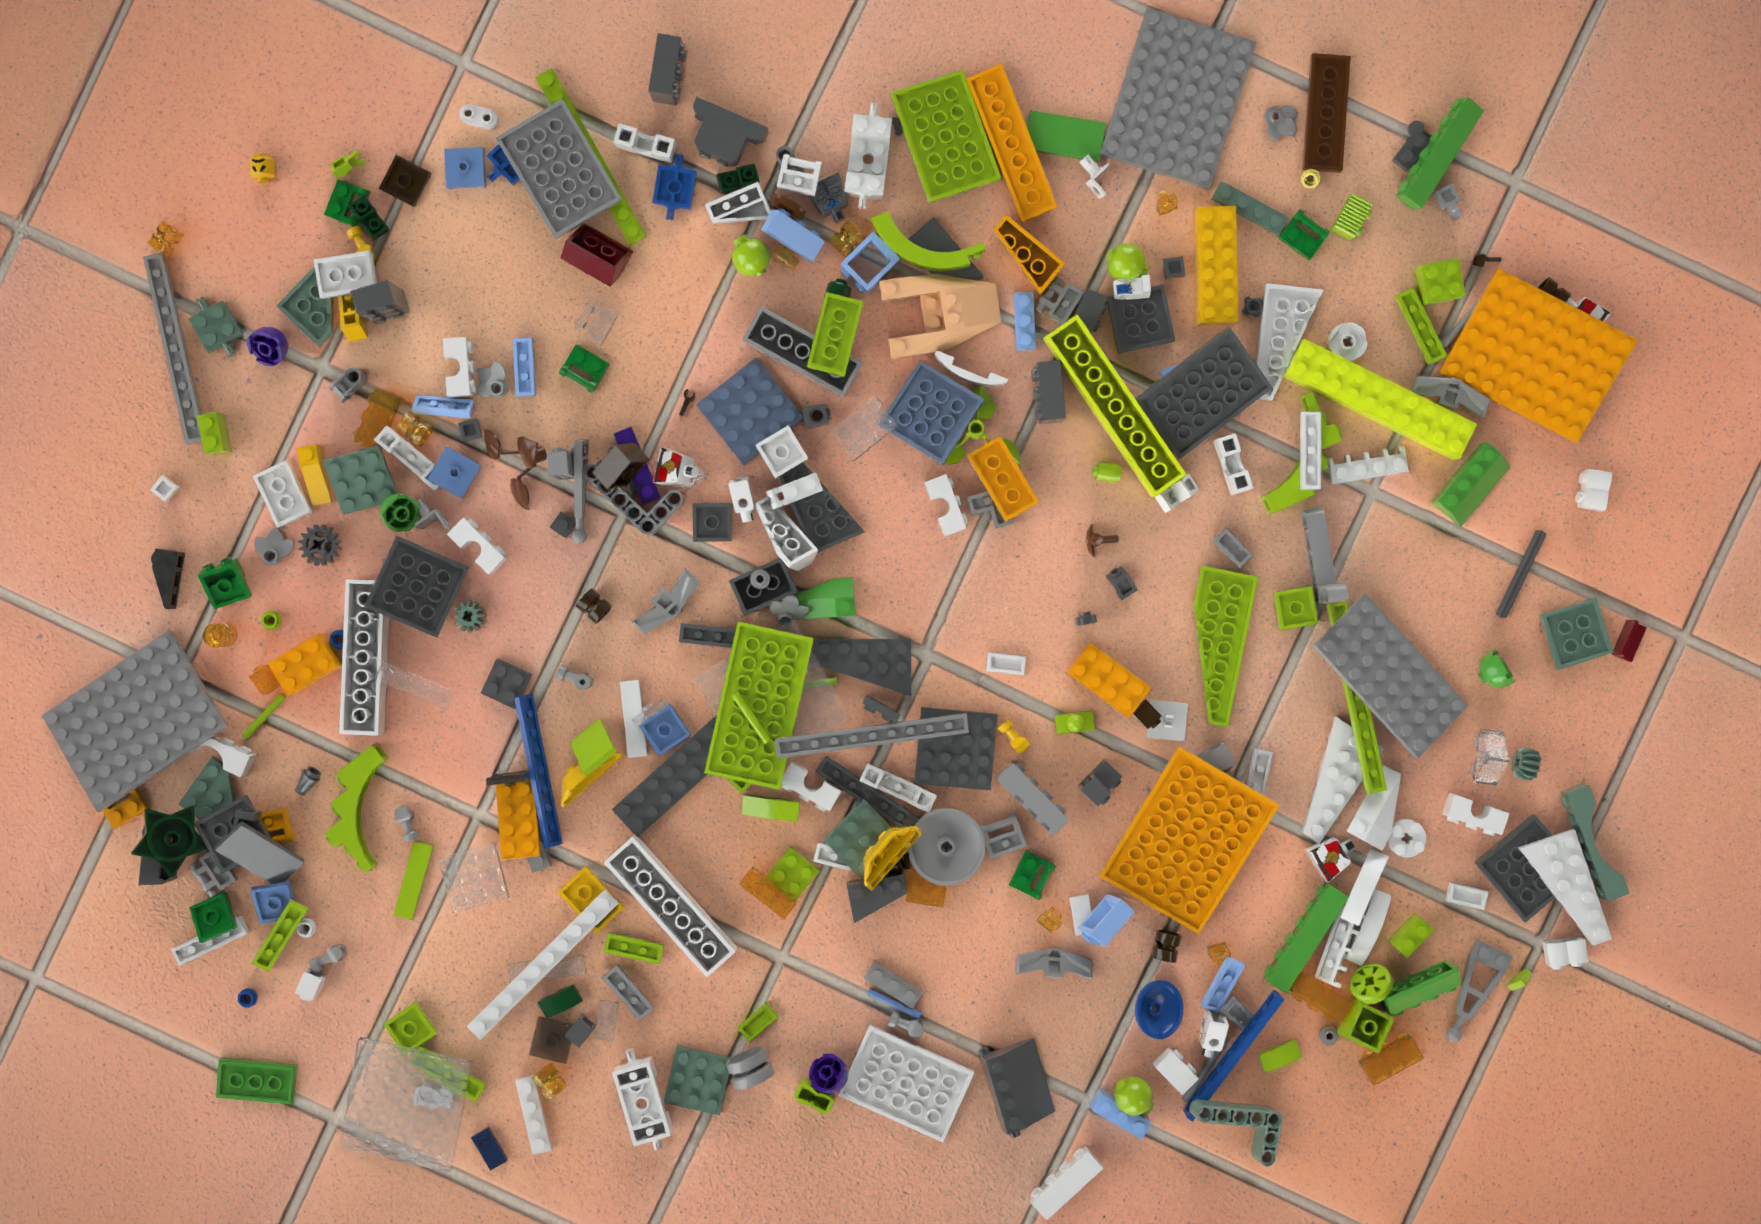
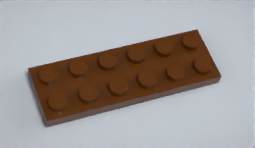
[1302,53,1351,173]

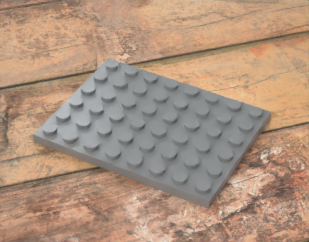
[1100,7,1257,190]
[42,630,228,812]

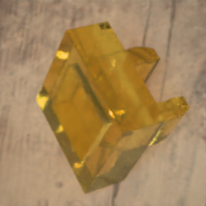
[1157,189,1178,216]
[1036,907,1063,933]
[1207,942,1231,968]

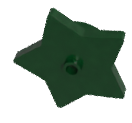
[131,806,208,877]

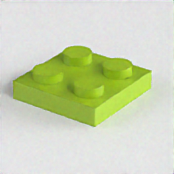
[1273,586,1319,630]
[766,846,820,901]
[383,1001,438,1056]

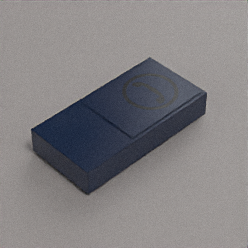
[471,1126,508,1171]

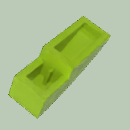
[741,795,800,822]

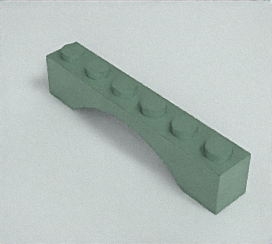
[1560,784,1630,902]

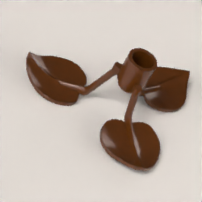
[484,429,547,510]

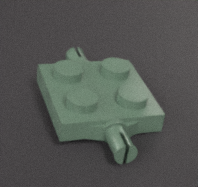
[189,297,244,357]

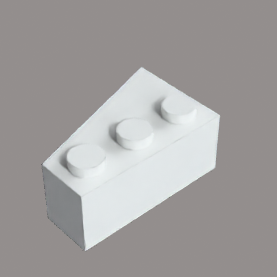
[705,182,771,224]

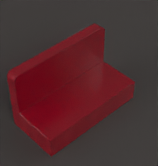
[1611,620,1647,662]

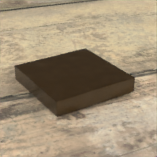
[378,155,432,207]

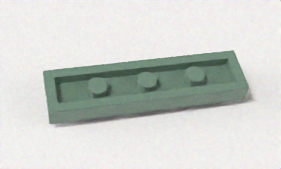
[1211,181,1289,236]

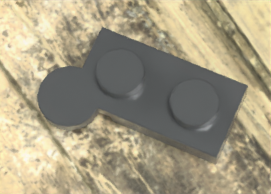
[1391,120,1430,172]

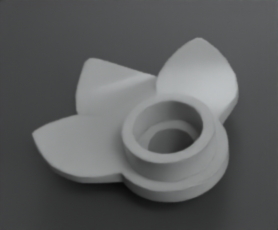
[1264,105,1298,142]
[477,361,508,397]
[254,528,294,566]
[770,595,809,626]

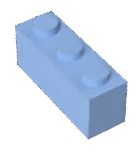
[761,209,825,262]
[1090,1088,1152,1140]

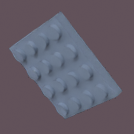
[696,358,804,465]
[879,360,985,465]

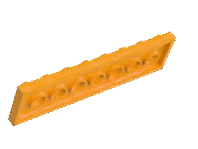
[966,63,1058,223]

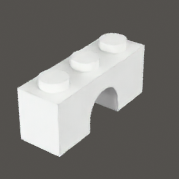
[614,124,677,163]
[443,337,477,398]
[1213,433,1253,495]
[924,474,968,537]
[447,518,508,575]
[782,761,842,812]
[1442,793,1510,836]

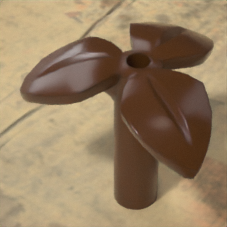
[1086,524,1119,557]

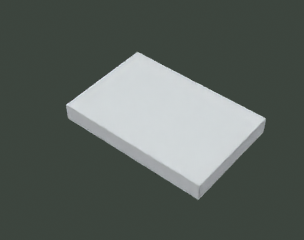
[314,250,377,299]
[253,460,314,528]

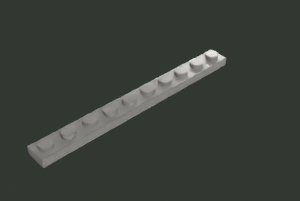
[143,252,202,445]
[775,713,969,759]

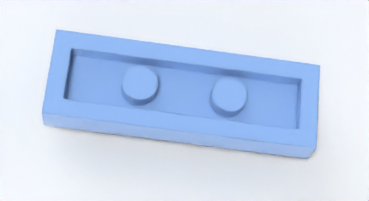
[1014,292,1036,351]
[513,338,536,397]
[412,395,475,418]
[1201,956,1245,1012]

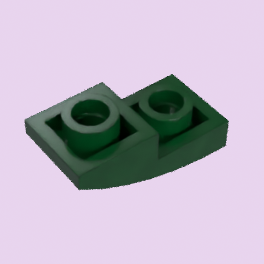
[716,163,760,194]
[348,195,389,241]
[537,984,583,1019]

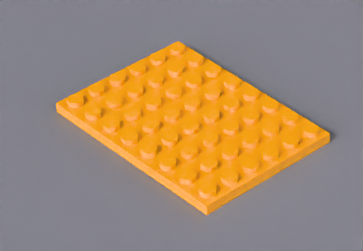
[1438,268,1638,444]
[1099,745,1280,934]

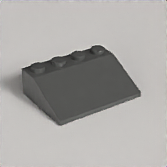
[980,1038,1055,1135]

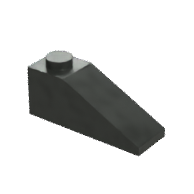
[151,549,185,609]

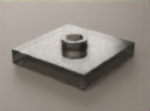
[486,770,530,786]
[529,1016,573,1064]

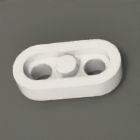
[459,104,499,130]

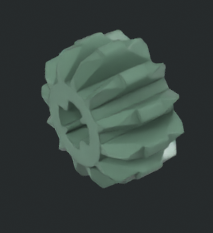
[453,600,487,633]
[1511,748,1541,781]

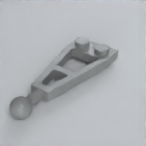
[571,439,589,544]
[1446,939,1513,1042]

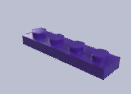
[614,427,661,505]

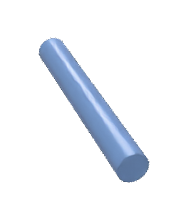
[867,988,922,1019]

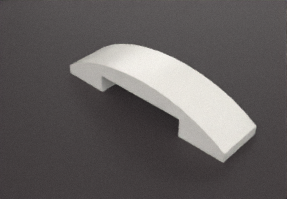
[935,350,1008,387]
[374,425,439,491]
[859,763,937,813]
[1341,849,1389,926]
[1344,889,1391,966]

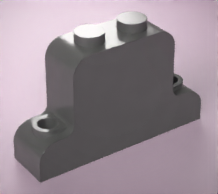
[693,97,769,167]

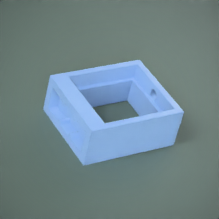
[840,231,900,294]
[1078,894,1135,947]

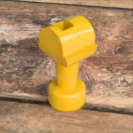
[346,226,376,261]
[998,719,1031,755]

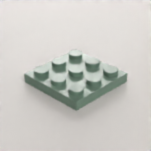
[323,445,398,515]
[1539,598,1614,670]
[823,799,892,880]
[663,1045,732,1115]

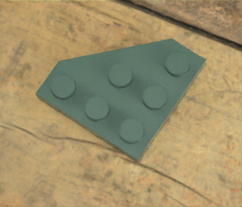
[277,266,333,347]
[178,757,235,820]

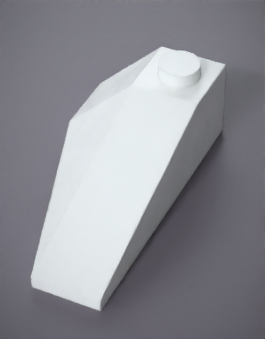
[755,497,818,571]
[1346,765,1401,851]

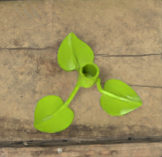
[931,386,1021,467]

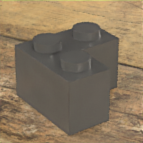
[1077,759,1122,806]

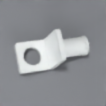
[1079,154,1110,199]

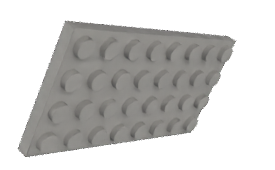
[1313,594,1468,759]

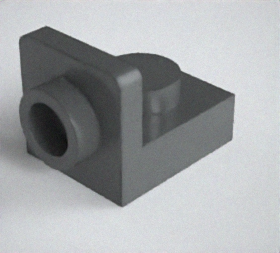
[1106,566,1137,600]

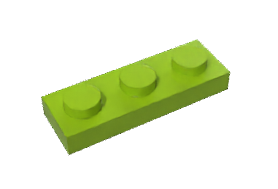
[604,932,665,964]

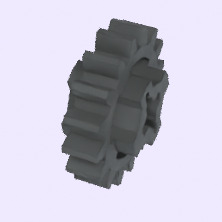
[298,524,342,566]

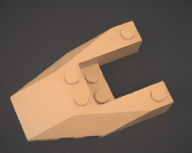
[879,274,1001,359]

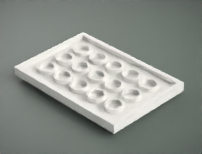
[838,1024,974,1142]

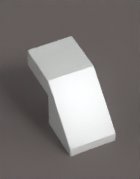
[1155,474,1200,513]

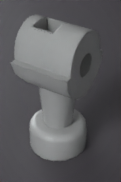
[556,665,593,690]
[394,805,420,842]
[309,944,347,974]
[888,1011,924,1037]

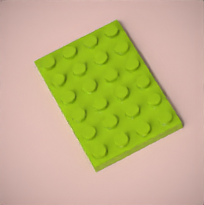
[890,70,1001,204]

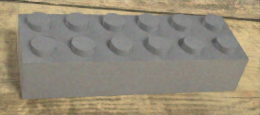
[742,306,863,398]

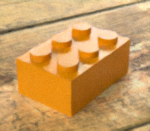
[268,633,342,697]

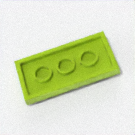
[807,292,864,377]

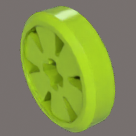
[1349,963,1393,1004]

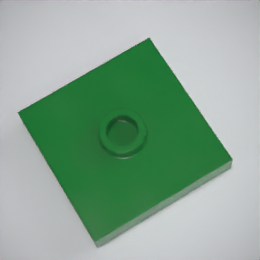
[189,892,238,943]

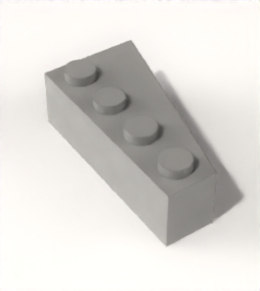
[996,762,1069,836]

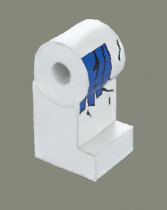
[1113,275,1151,300]

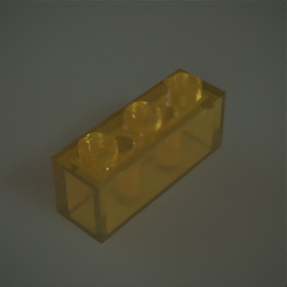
[354,388,402,449]
[739,866,797,920]
[1289,971,1353,1024]
[1358,1034,1425,1086]

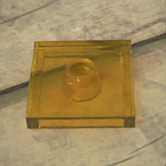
[905,863,946,907]

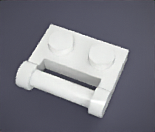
[777,154,822,196]

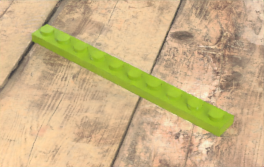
[535,68,647,246]
[1327,601,1387,794]

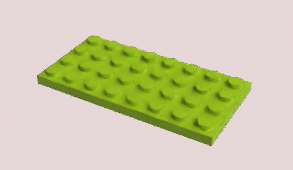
[704,621,814,790]

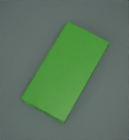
[1027,110,1106,162]
[216,1058,297,1104]

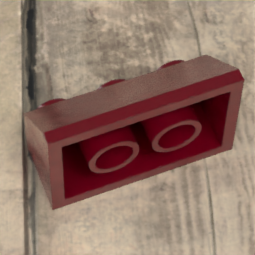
[560,223,633,287]

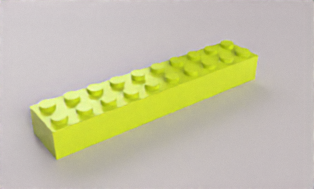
[1042,314,1186,497]
[1283,339,1477,460]

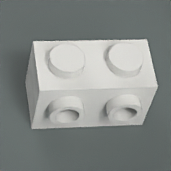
[1153,1047,1199,1095]

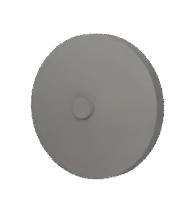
[908,808,985,886]

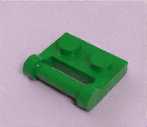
[324,179,371,227]
[1278,209,1331,261]
[559,344,610,393]
[1009,850,1056,900]

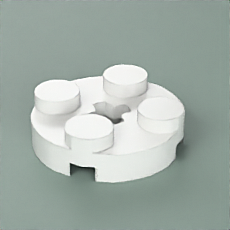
[1327,323,1368,361]
[1387,819,1426,858]

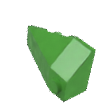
[779,577,856,620]

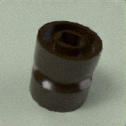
[1538,277,1571,302]
[575,588,612,624]
[1152,930,1181,963]

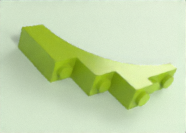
[1261,391,1342,514]
[325,743,389,873]

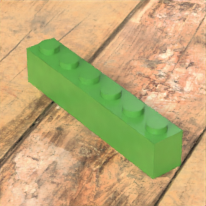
[1396,97,1484,209]
[1263,882,1349,994]

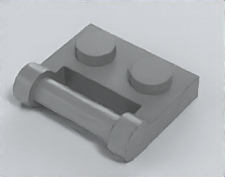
[979,813,1027,859]

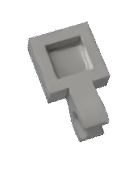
[1433,183,1463,221]

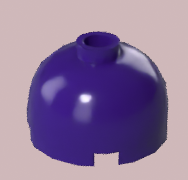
[247,327,289,367]
[809,1053,848,1094]

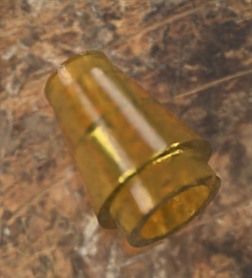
[771,244,800,271]

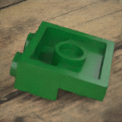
[197,557,252,609]

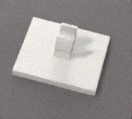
[1146,700,1188,741]

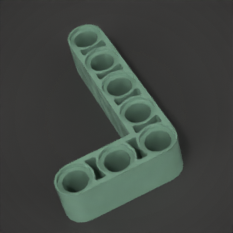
[1189,1099,1282,1167]

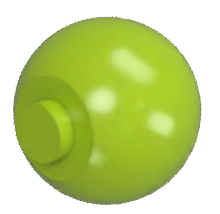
[732,234,771,278]
[1106,243,1149,280]
[1114,1076,1153,1116]

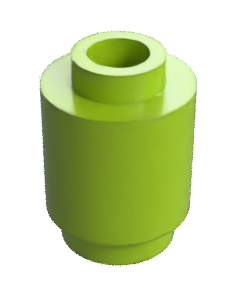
[1092,461,1122,483]

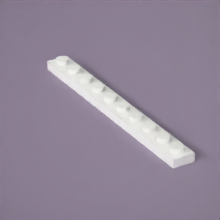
[467,889,619,1040]

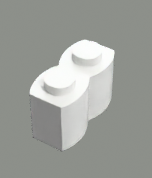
[1575,469,1612,512]
[1542,936,1589,970]

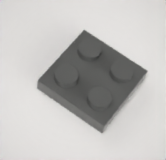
[692,503,732,542]
[481,658,533,709]
[863,695,900,723]

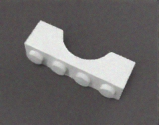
[189,734,256,777]

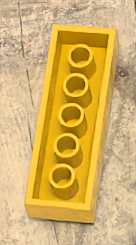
[1193,206,1238,326]

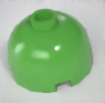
[379,493,420,532]
[1478,649,1516,688]

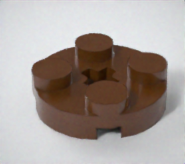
[769,193,806,221]

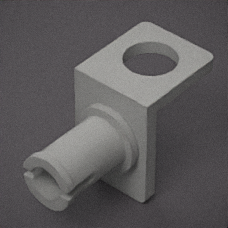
[415,499,452,531]

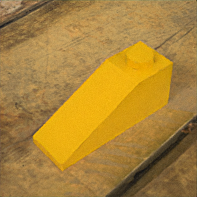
[338,294,368,343]
[297,444,333,506]

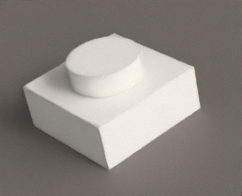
[150,475,180,502]

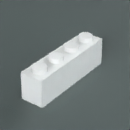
[1030,1146,1103,1220]

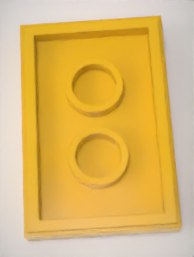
[557,865,625,934]

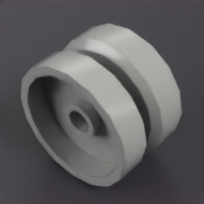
[726,1046,775,1090]

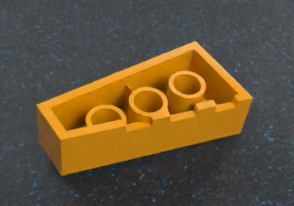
[993,214,1065,295]

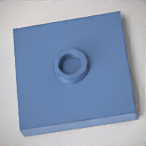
[444,147,486,189]
[427,446,481,499]
[638,703,691,756]
[250,880,296,924]

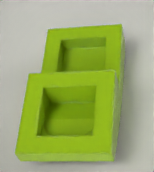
[1257,1039,1303,1073]

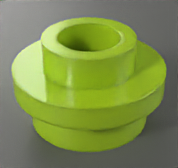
[262,611,282,630]

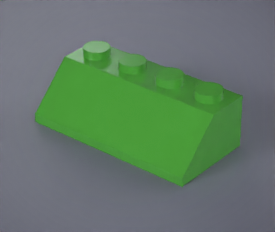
[1431,442,1510,527]
[1381,960,1461,1016]

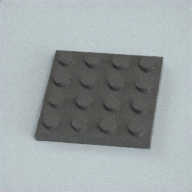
[364,536,469,638]
[914,707,998,791]
[1474,814,1556,923]

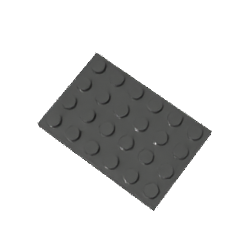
[1135,326,1273,459]

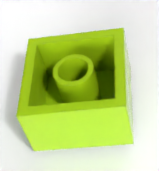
[1414,258,1466,306]
[1337,998,1395,1054]

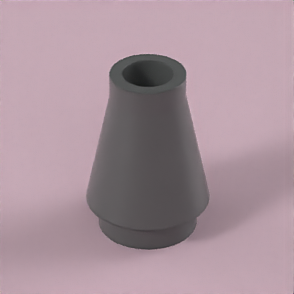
[295,766,321,796]

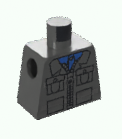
[807,173,847,223]

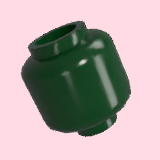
[824,279,851,298]

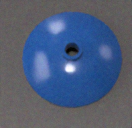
[1135,980,1183,1039]

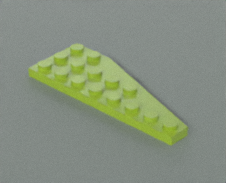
[1193,566,1258,727]

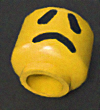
[249,153,276,183]

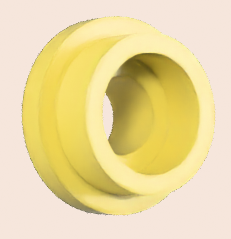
[1301,169,1321,188]

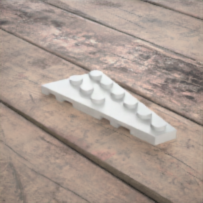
[1256,283,1323,401]
[1302,716,1384,844]
[1518,829,1612,945]

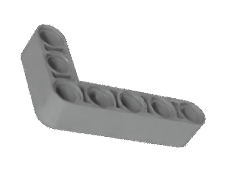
[583,464,685,535]
[1302,508,1348,603]

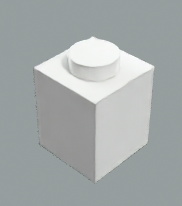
[295,968,327,1001]

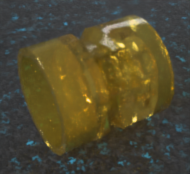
[147,220,184,257]
[829,220,865,258]
[396,412,433,447]
[203,623,237,648]
[531,1063,567,1100]

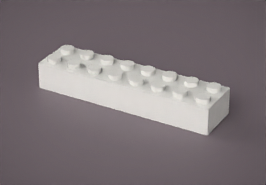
[339,579,389,736]
[604,835,738,977]

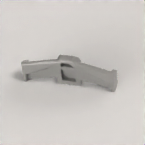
[1411,376,1491,418]
[631,568,699,634]
[1015,947,1093,980]

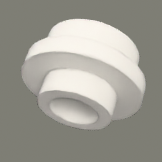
[296,918,316,938]

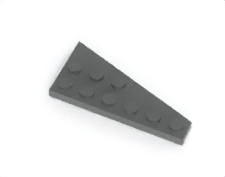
[779,463,865,553]
[809,639,911,696]

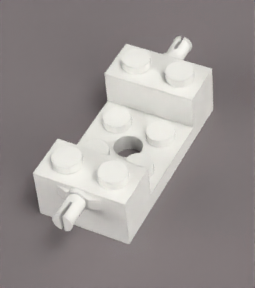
[844,103,892,209]
[612,1048,673,1150]

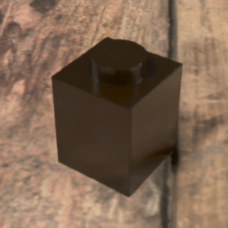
[1133,699,1162,729]

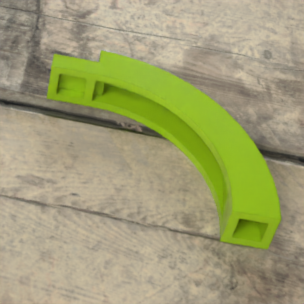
[871,211,986,272]

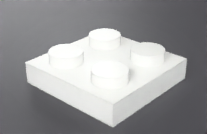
[755,425,808,479]

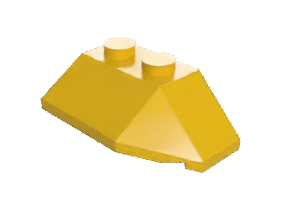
[561,752,624,808]
[863,826,923,891]

